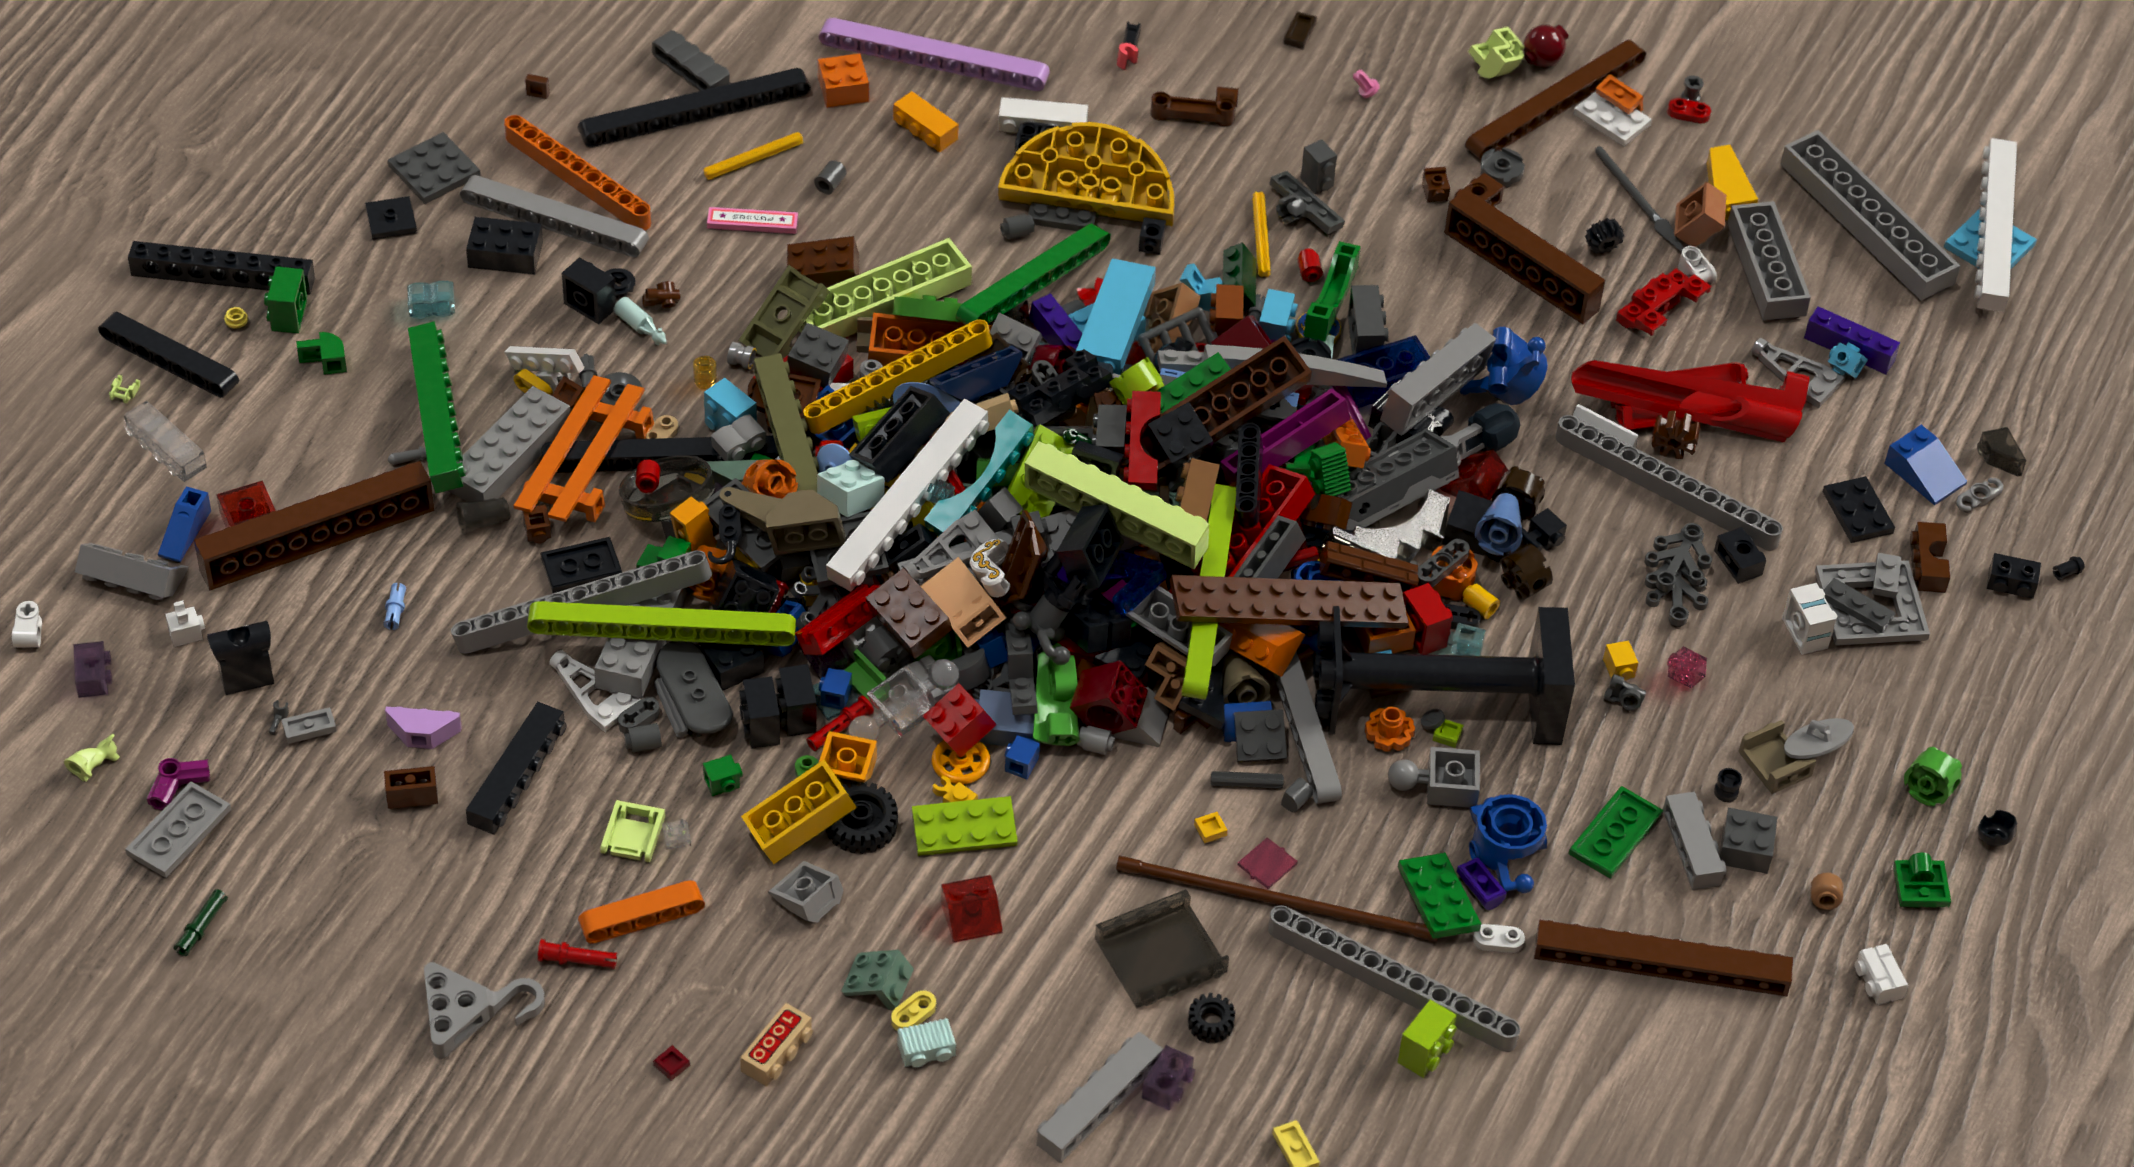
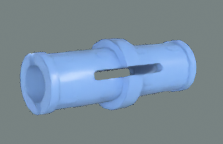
[383,583,406,630]

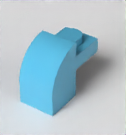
[1180,263,1223,311]

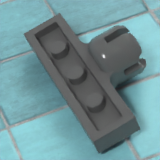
[1269,171,1345,234]

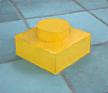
[1194,812,1228,844]

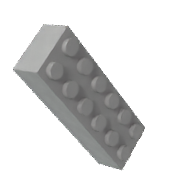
[1728,201,1811,320]
[1380,323,1496,436]
[448,386,571,511]
[594,587,687,699]

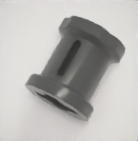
[1681,75,1704,102]

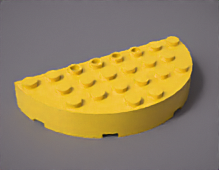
[998,122,1174,226]

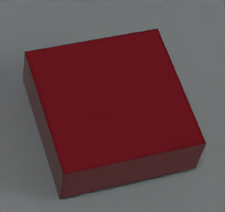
[653,1045,690,1081]

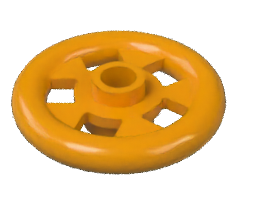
[931,740,991,784]

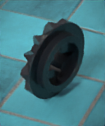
[606,268,636,298]

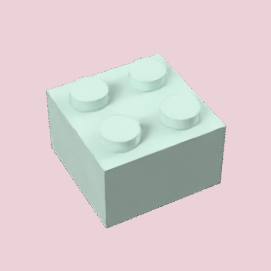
[817,460,885,517]

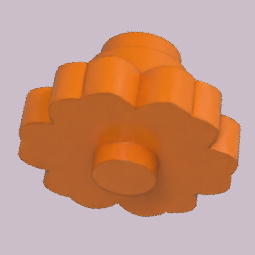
[1365,707,1415,752]

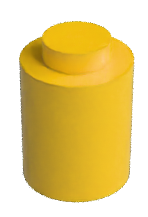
[1462,583,1500,619]

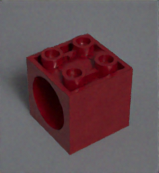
[1211,315,1272,349]
[1070,660,1148,734]

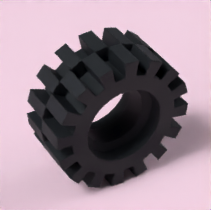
[1188,993,1235,1043]

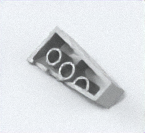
[75,543,189,600]

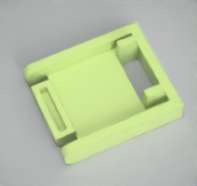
[600,800,665,862]

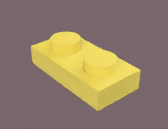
[1272,1120,1320,1167]

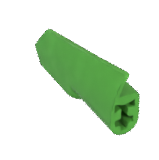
[1033,643,1080,746]

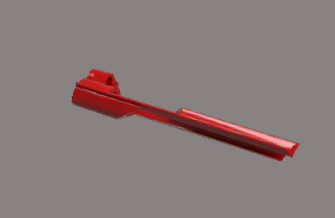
[1571,360,1809,442]

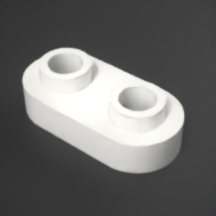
[1473,924,1525,953]

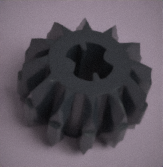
[1585,218,1624,254]

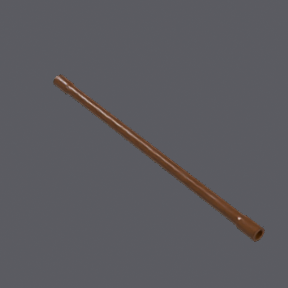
[1116,855,1438,942]

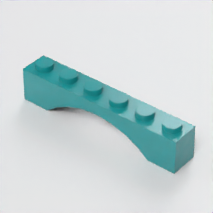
[924,409,1034,539]

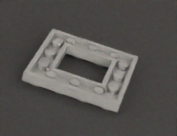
[1815,560,1930,645]

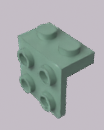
[842,950,914,1010]

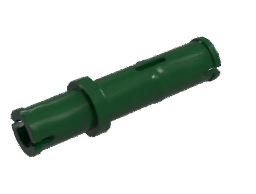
[173,889,228,957]

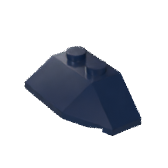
[929,346,1023,402]

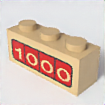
[740,1003,813,1087]

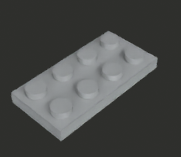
[125,782,231,878]

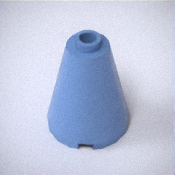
[1475,493,1523,555]

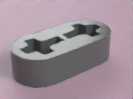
[618,697,660,734]

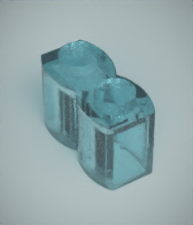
[407,281,456,318]

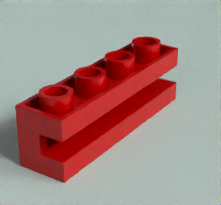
[795,584,880,655]

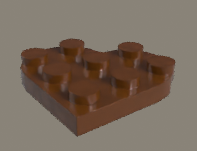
[748,374,821,433]

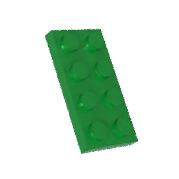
[1398,852,1481,939]

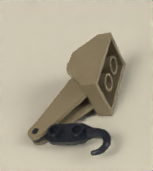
[707,487,846,565]

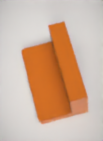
[1596,74,1643,115]

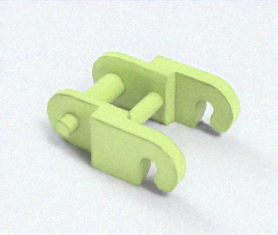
[109,375,140,403]

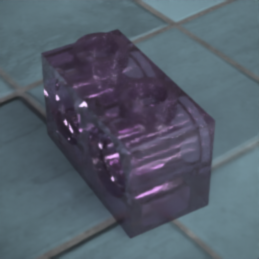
[1142,1045,1196,1111]

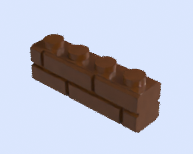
[1319,541,1419,595]

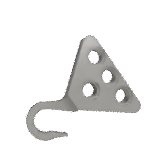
[424,962,545,1059]

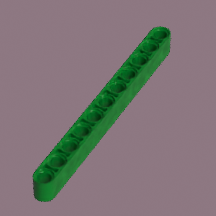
[956,223,1111,325]

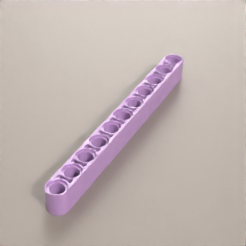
[819,18,1050,91]

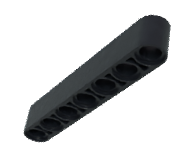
[98,312,239,398]

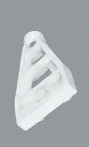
[549,650,641,732]

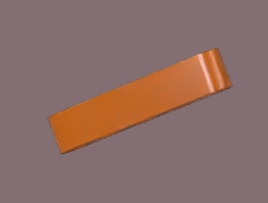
[578,880,705,944]

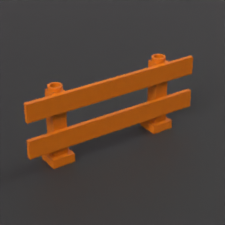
[513,375,654,522]

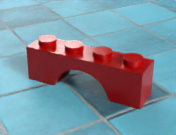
[1124,391,1161,490]

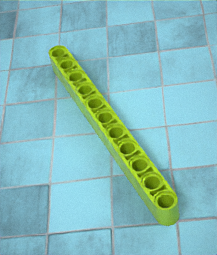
[1181,483,1236,700]
[527,601,796,646]

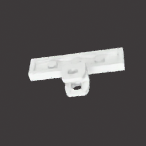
[505,346,585,392]

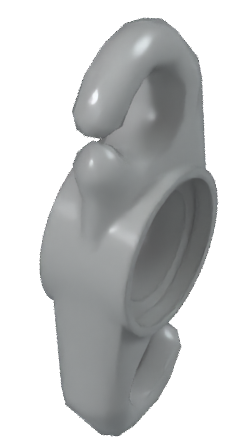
[1956,478,2004,512]

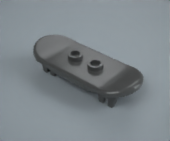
[656,641,733,737]

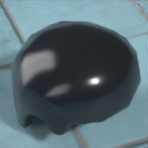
[1977,810,2017,847]

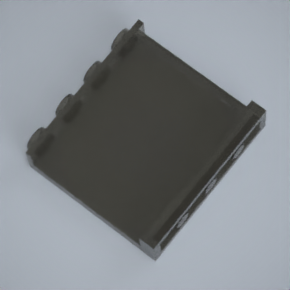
[1095,889,1229,1008]

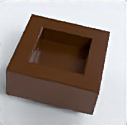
[525,74,550,99]

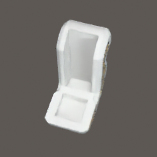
[969,539,1010,597]

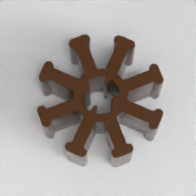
[1651,411,1700,459]

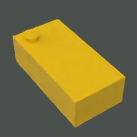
[741,760,857,864]

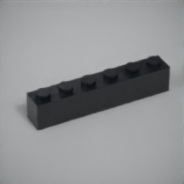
[466,701,567,835]

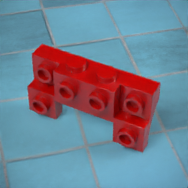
[1616,268,1711,336]

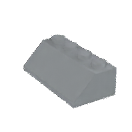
[1125,583,1233,666]

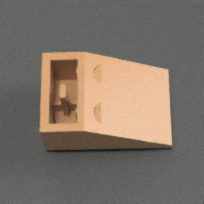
[921,557,1006,648]

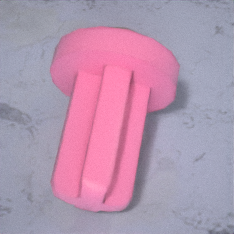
[1353,70,1379,98]

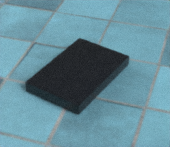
[540,537,622,593]

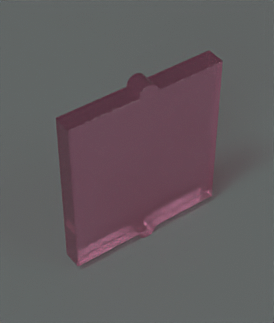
[1238,838,1298,889]

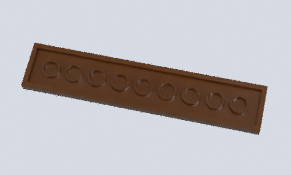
[1169,575,1409,629]

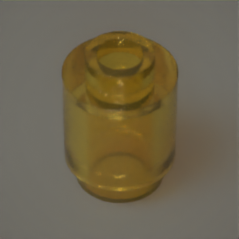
[693,356,717,389]

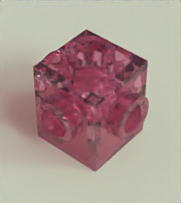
[1667,646,1707,688]

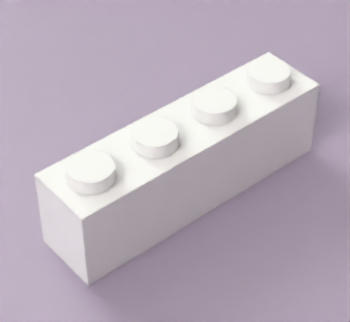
[998,98,1088,133]

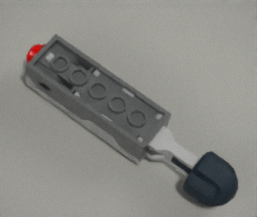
[1317,403,1520,531]

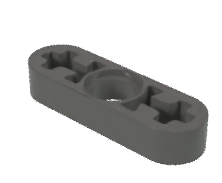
[1418,539,1470,587]

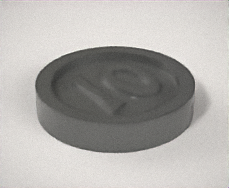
[1421,709,1445,730]

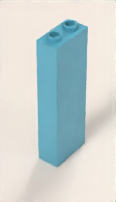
[1076,258,1156,375]

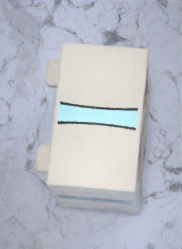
[1782,583,1837,655]

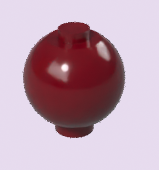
[1523,25,1569,68]

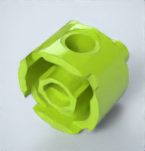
[1109,357,1165,405]

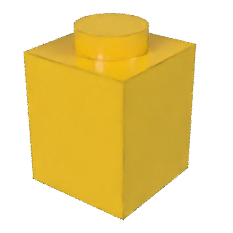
[1603,640,1638,680]

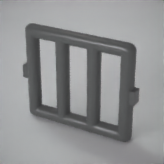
[1138,307,1218,364]

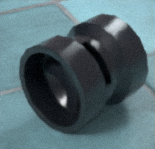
[1714,768,1742,802]

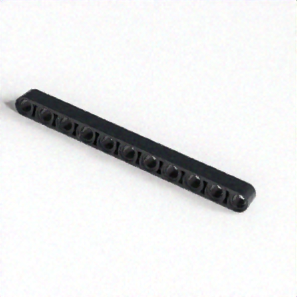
[578,68,811,147]
[542,435,779,473]

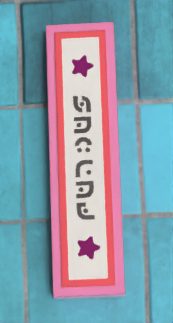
[707,207,798,234]

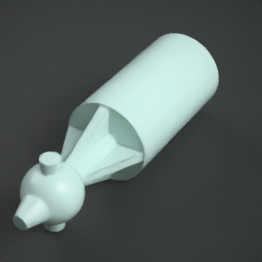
[614,297,667,345]

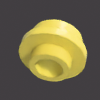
[224,307,248,328]

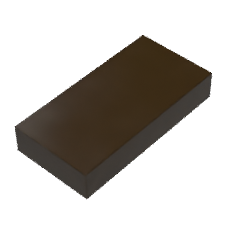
[1283,11,1317,49]

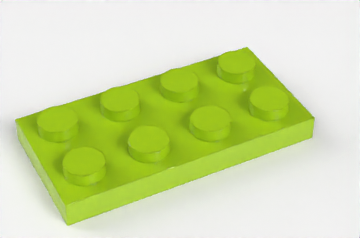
[1008,424,1075,518]
[911,796,1018,856]

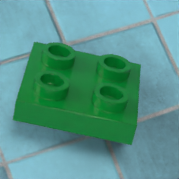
[1893,852,1951,907]

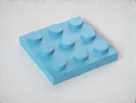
[1944,208,2037,269]

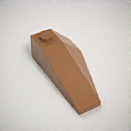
[1145,283,1201,358]

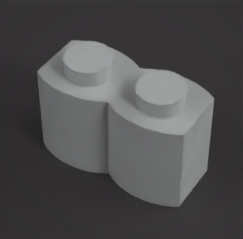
[711,415,767,461]

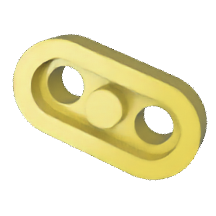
[891,990,936,1031]

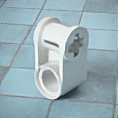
[1678,246,1717,283]
[12,601,42,648]

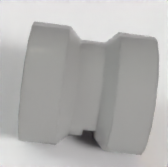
[727,342,756,369]

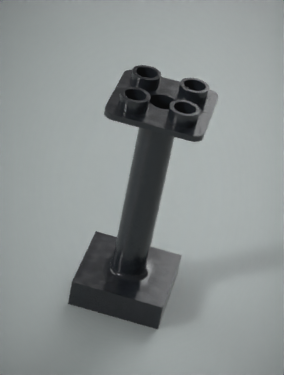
[1313,606,1575,745]

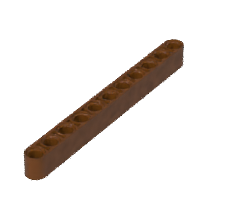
[1465,39,1647,160]

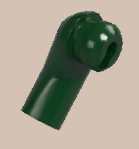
[1062,428,1092,445]

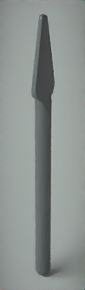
[1595,146,1684,252]

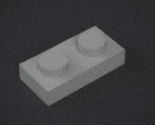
[1872,553,1901,598]
[281,707,337,744]

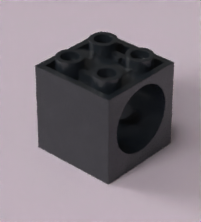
[710,558,779,613]

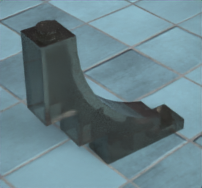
[1321,489,1450,563]

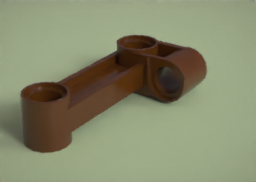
[1150,86,1239,127]

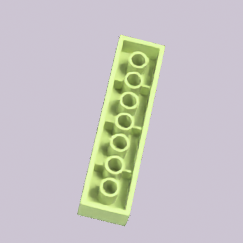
[799,238,972,338]
[1024,441,1209,569]

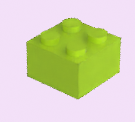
[1397,999,1457,1078]

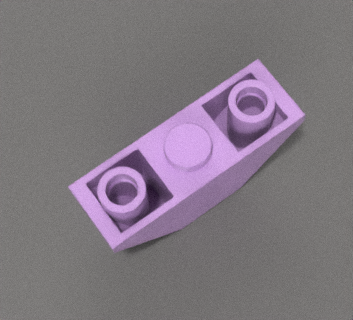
[385,706,462,749]

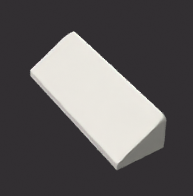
[1573,404,1638,448]

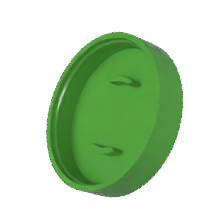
[892,295,962,322]

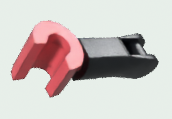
[1117,21,1141,70]

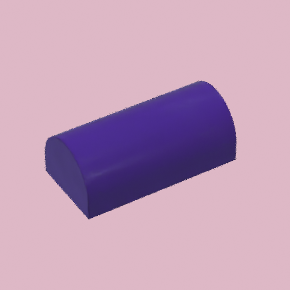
[1456,857,1507,910]

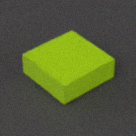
[1432,719,1464,748]

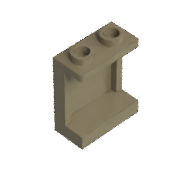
[1739,720,1816,794]

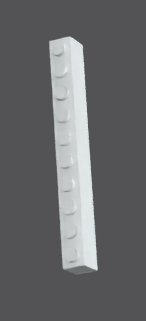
[1974,138,2017,312]
[826,399,989,592]

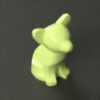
[64,733,120,781]

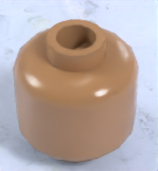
[1811,873,1843,910]

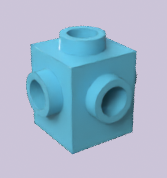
[1828,342,1868,379]

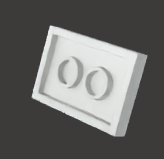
[1574,91,1652,147]

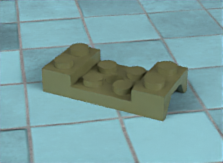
[738,265,830,358]

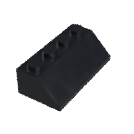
[849,386,951,483]

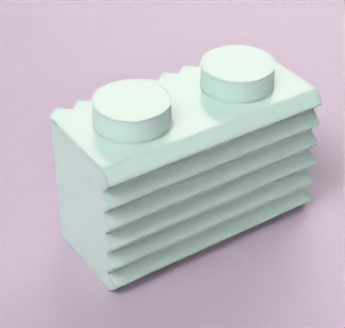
[897,1018,956,1067]

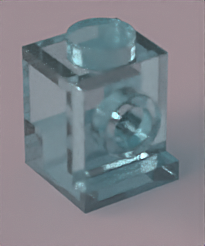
[1448,623,1486,656]

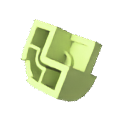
[1468,27,1525,78]

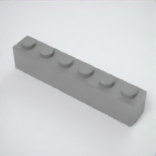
[1036,1032,1163,1163]

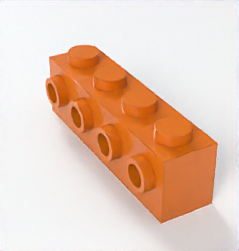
[1322,416,1371,468]

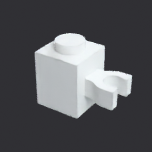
[165,601,205,647]

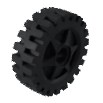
[825,782,898,854]

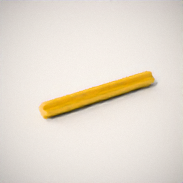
[703,132,803,180]
[1252,192,1271,277]

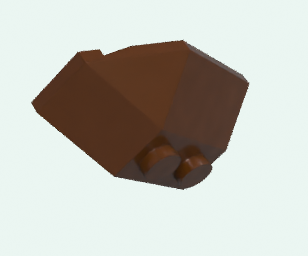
[993,510,1048,607]

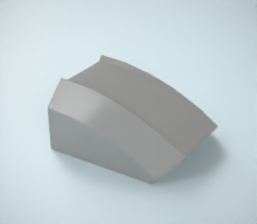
[768,861,844,923]

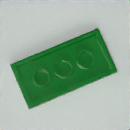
[1568,786,1663,879]

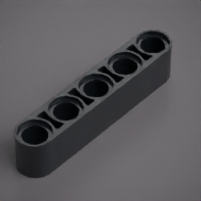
[1235,423,1263,528]

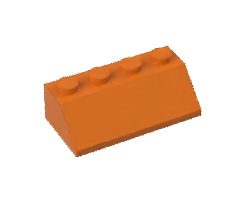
[1218,623,1305,677]

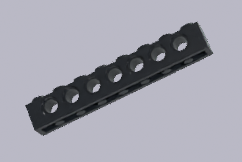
[128,241,315,295]

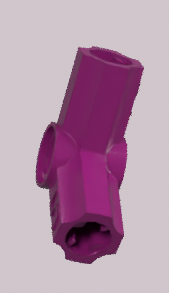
[147,758,210,811]

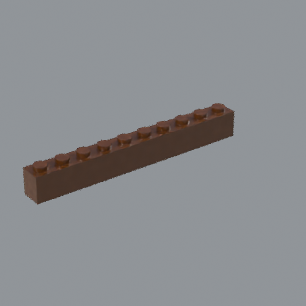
[1534,920,1793,997]

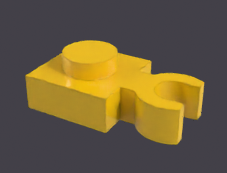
[932,776,978,803]

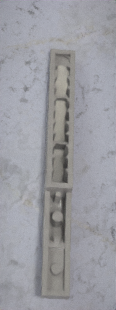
[1157,345,1387,388]

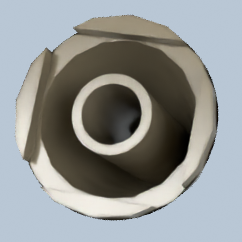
[1222,652,1270,704]

